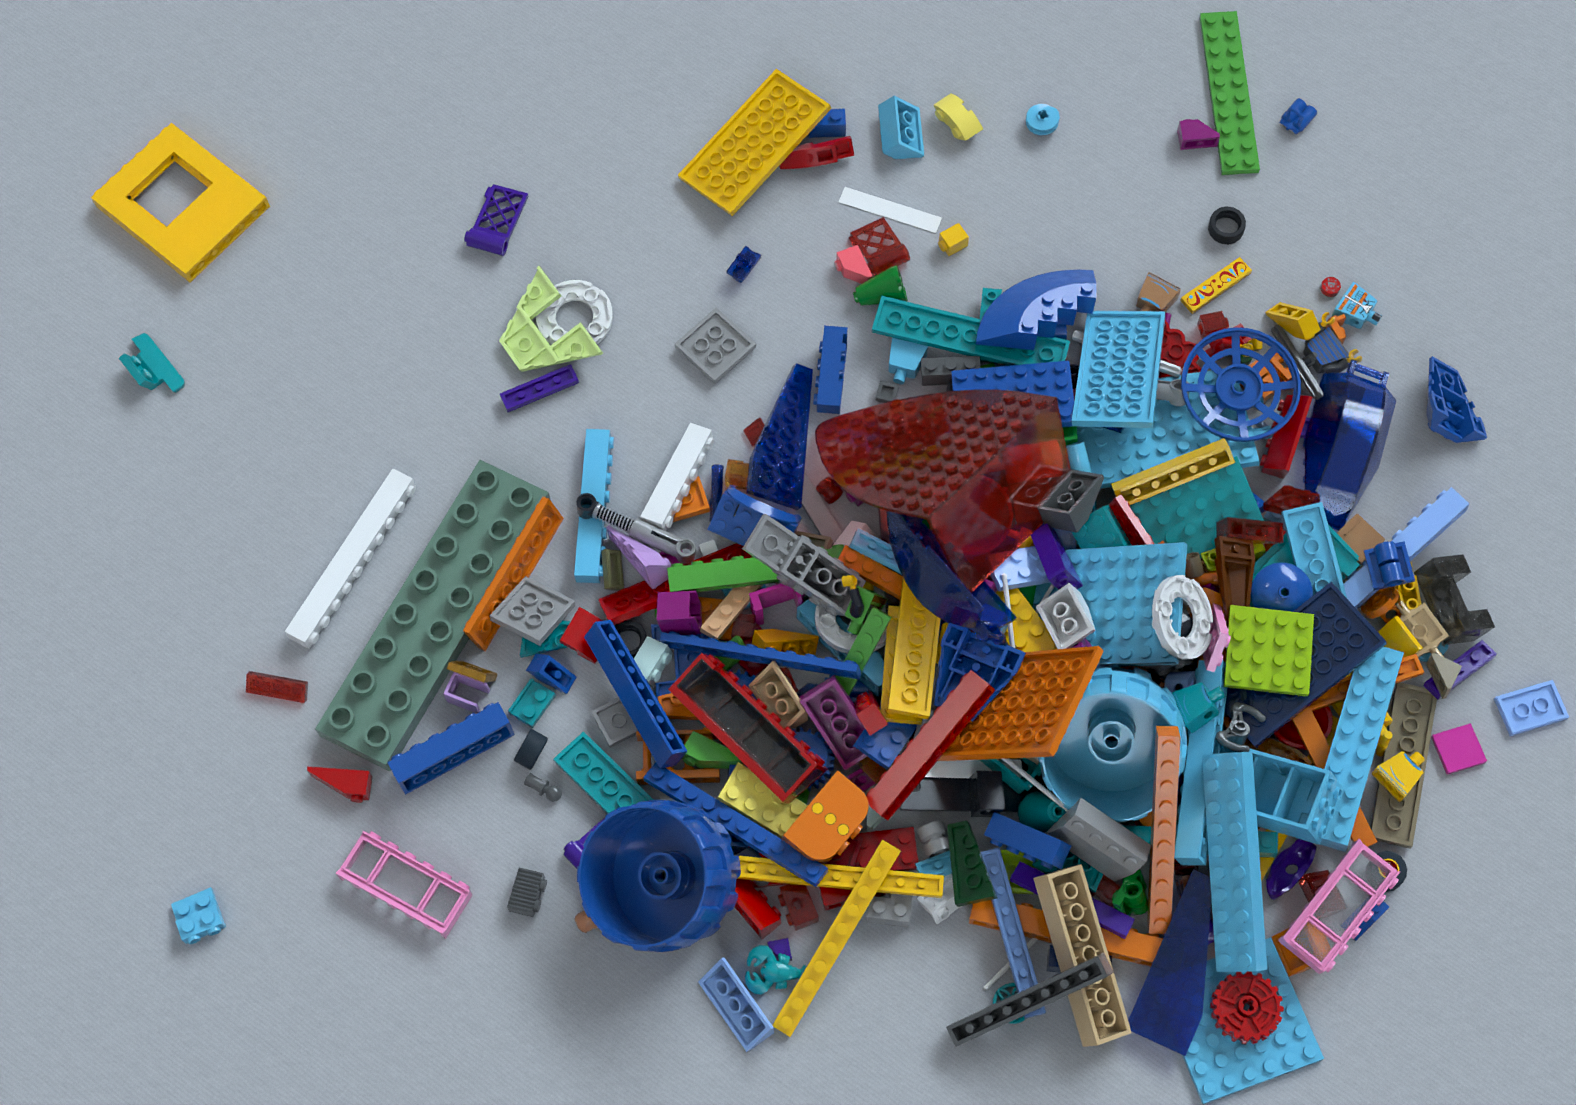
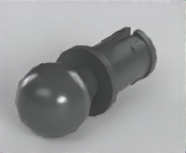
[524,773,562,802]

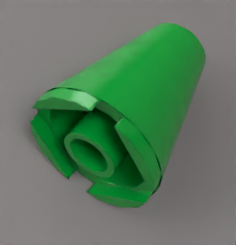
[853,265,908,306]

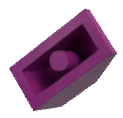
[1177,119,1220,150]

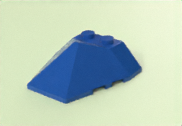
[1426,356,1487,443]
[934,621,1026,722]

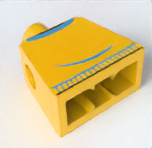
[1371,751,1425,803]

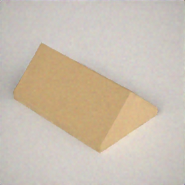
[748,661,808,736]

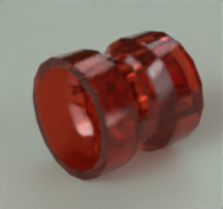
[816,476,843,504]

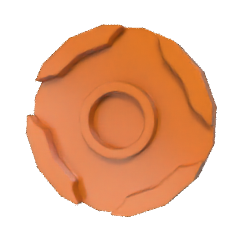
[1361,586,1401,623]

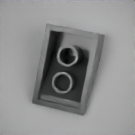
[1038,469,1104,533]

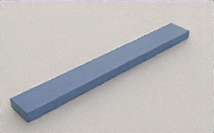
[981,847,1046,1019]

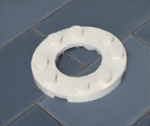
[536,280,613,345]
[1152,575,1213,660]
[815,585,887,654]

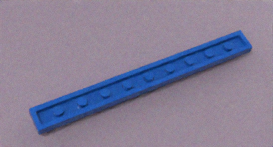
[660,631,861,680]
[643,762,828,887]

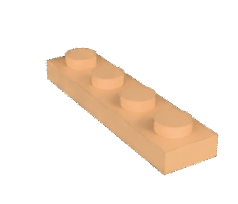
[700,585,763,640]

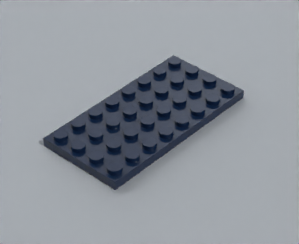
[1225,582,1387,748]

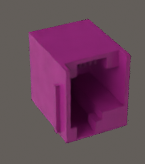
[657,591,702,635]

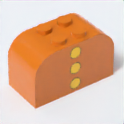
[782,770,868,864]

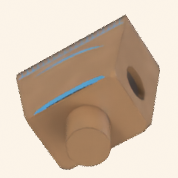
[1136,272,1181,312]

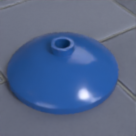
[1251,563,1313,612]

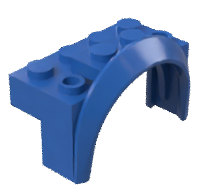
[707,485,802,546]

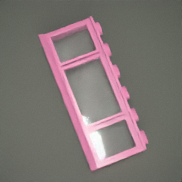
[336,831,472,939]
[1278,839,1400,974]

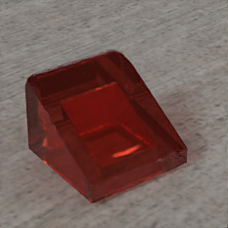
[743,418,770,447]

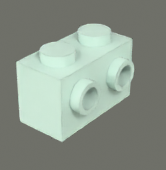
[634,636,673,688]

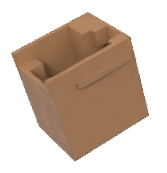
[1337,514,1385,570]

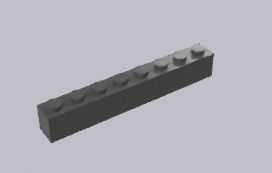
[946,952,1114,1047]

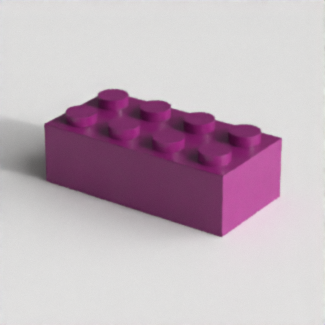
[800,675,867,770]

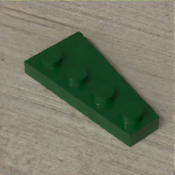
[947,820,997,907]

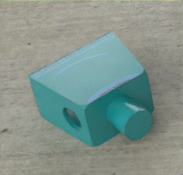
[1172,683,1225,733]

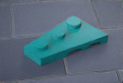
[520,620,571,658]

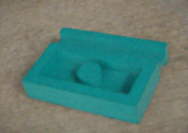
[508,678,556,728]

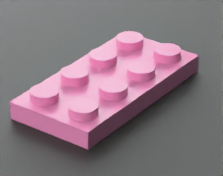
[1202,603,1231,672]

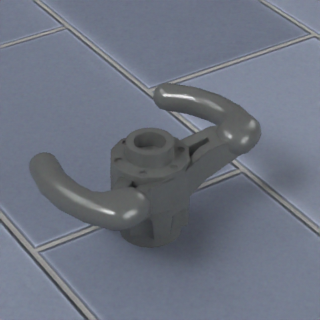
[1216,702,1266,752]

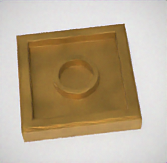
[447,660,498,683]

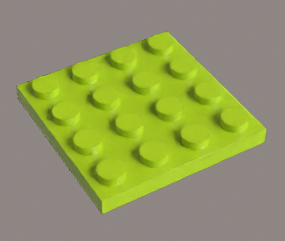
[1223,605,1314,697]

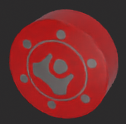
[1320,277,1341,297]

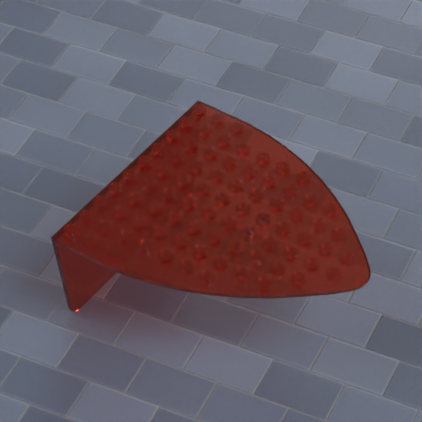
[815,390,1070,593]

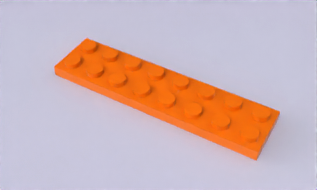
[463,497,564,651]

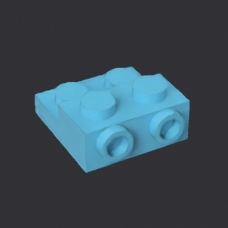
[171,887,226,944]

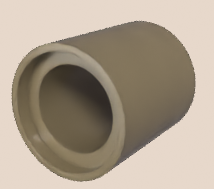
[1185,552,1204,578]

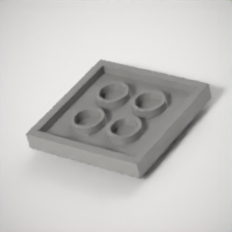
[674,308,756,384]
[490,576,575,646]

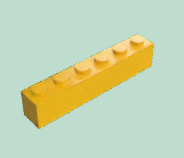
[1111,438,1235,505]

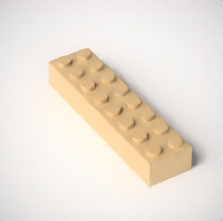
[1033,864,1132,1047]

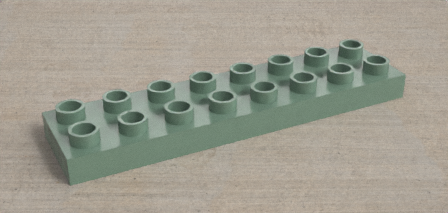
[315,460,551,772]

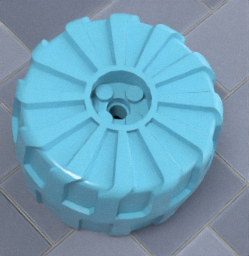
[1038,663,1187,822]

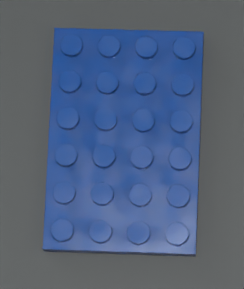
[951,361,1074,436]

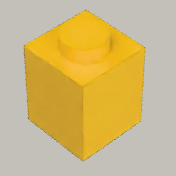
[938,223,969,256]

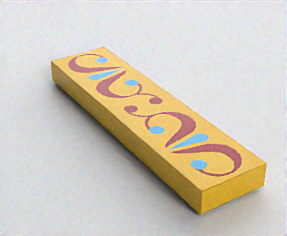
[1180,257,1252,314]

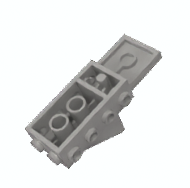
[742,514,866,617]

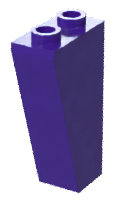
[1030,523,1083,590]

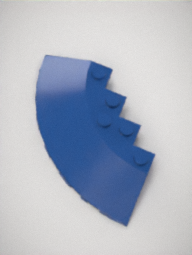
[976,269,1097,350]

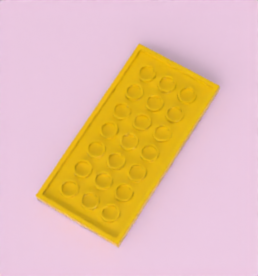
[678,69,832,216]

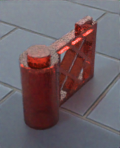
[849,217,910,276]

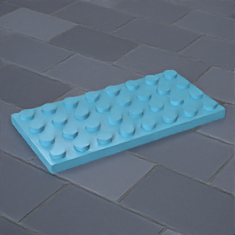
[1072,311,1165,428]

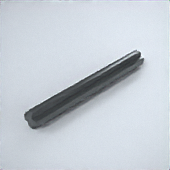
[1271,324,1323,400]

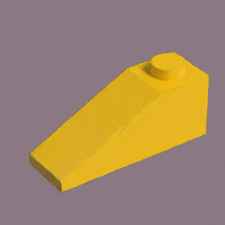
[1265,302,1321,340]

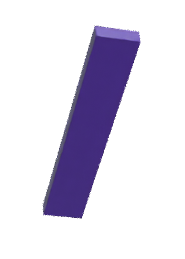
[1010,861,1135,939]

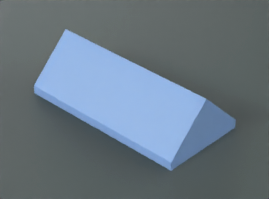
[698,957,774,1052]

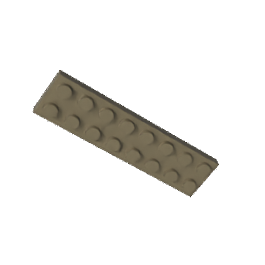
[1371,682,1437,849]

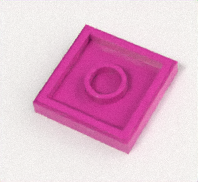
[1431,723,1487,775]

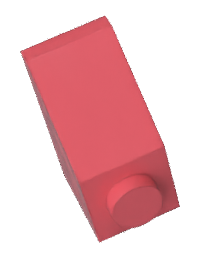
[834,245,872,284]

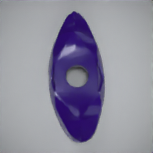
[1266,839,1317,900]

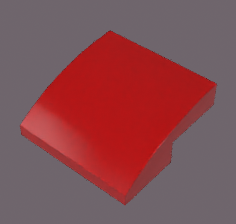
[560,607,603,664]

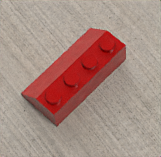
[1259,394,1313,479]
[734,879,782,940]

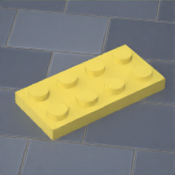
[716,762,808,839]

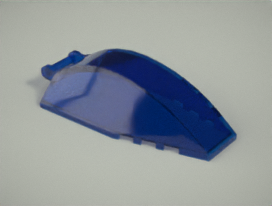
[1303,359,1397,531]
[886,494,1016,645]

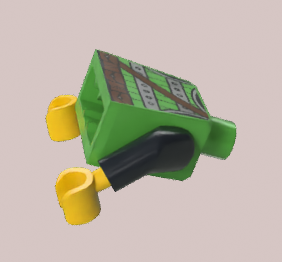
[842,575,888,635]

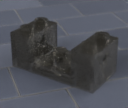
[1414,554,1495,645]

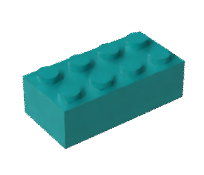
[1072,505,1132,549]

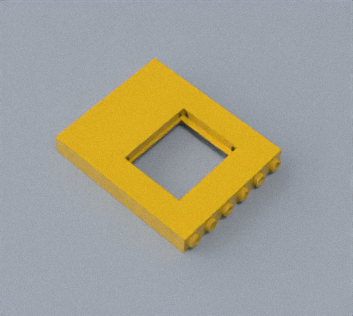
[91,123,270,283]

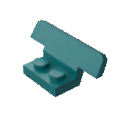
[118,333,185,393]

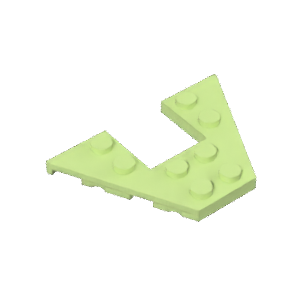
[499,266,603,372]

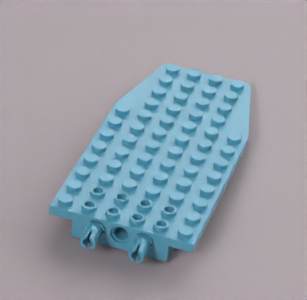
[1011,368,1272,489]

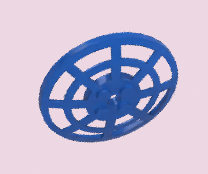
[1181,327,1301,442]

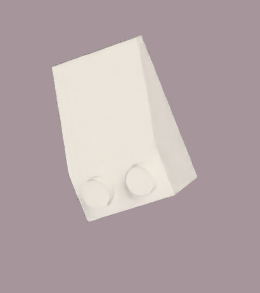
[1036,583,1096,649]

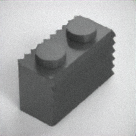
[507,867,547,917]

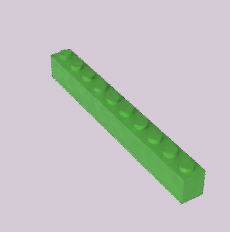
[667,544,871,592]

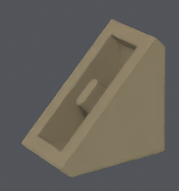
[1426,653,1462,699]

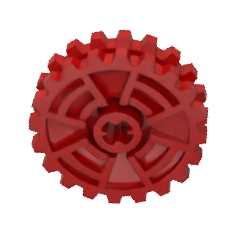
[1210,971,1284,1045]

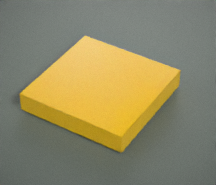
[1378,616,1423,658]

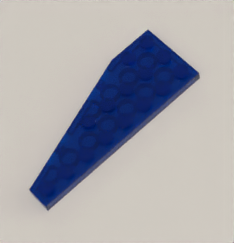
[746,363,813,510]
[1128,869,1212,1056]

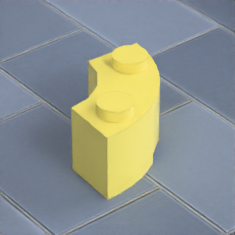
[934,93,983,141]

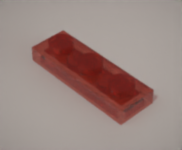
[246,671,308,703]

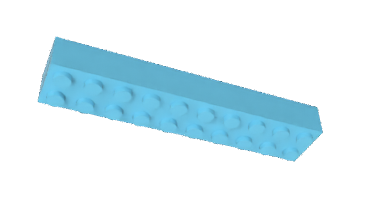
[1320,647,1404,852]
[1202,752,1267,972]

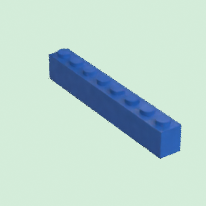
[584,620,687,769]

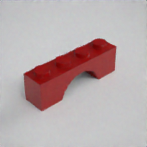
[854,691,888,735]

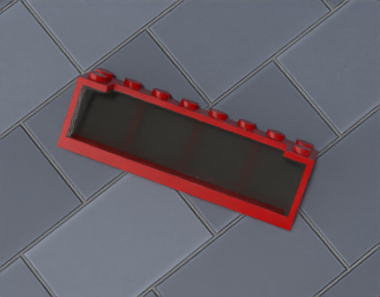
[668,653,828,804]

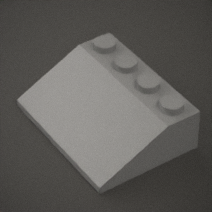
[1046,798,1151,882]

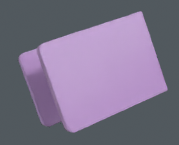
[443,672,490,714]

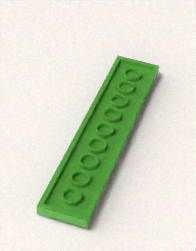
[1199,11,1260,175]

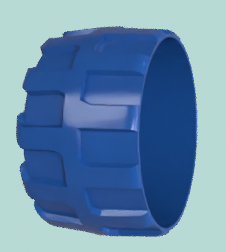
[577,800,741,952]

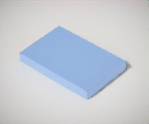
[1494,680,1569,736]

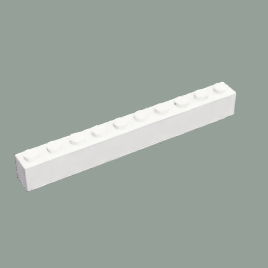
[285,469,416,649]

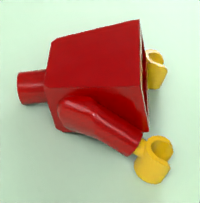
[1205,323,1263,360]

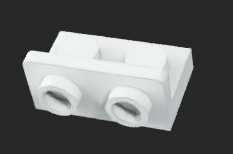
[917,874,962,924]

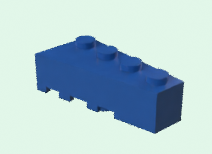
[984,812,1071,870]

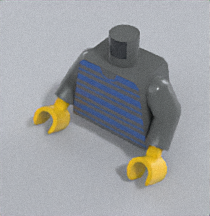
[1302,312,1362,374]

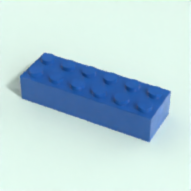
[387,702,515,795]

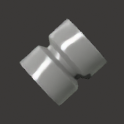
[917,821,950,859]

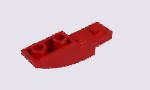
[779,136,854,169]

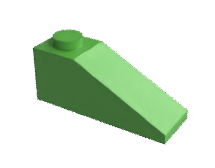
[682,731,746,769]

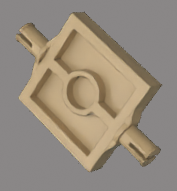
[1395,601,1450,658]

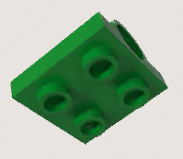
[1112,869,1148,916]

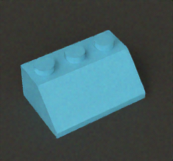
[878,96,924,159]

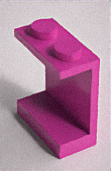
[749,583,805,626]

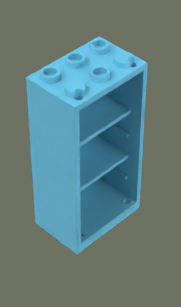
[1220,745,1343,845]

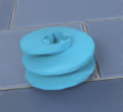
[1026,104,1060,135]

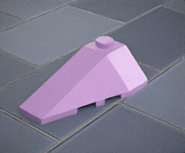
[606,525,671,589]

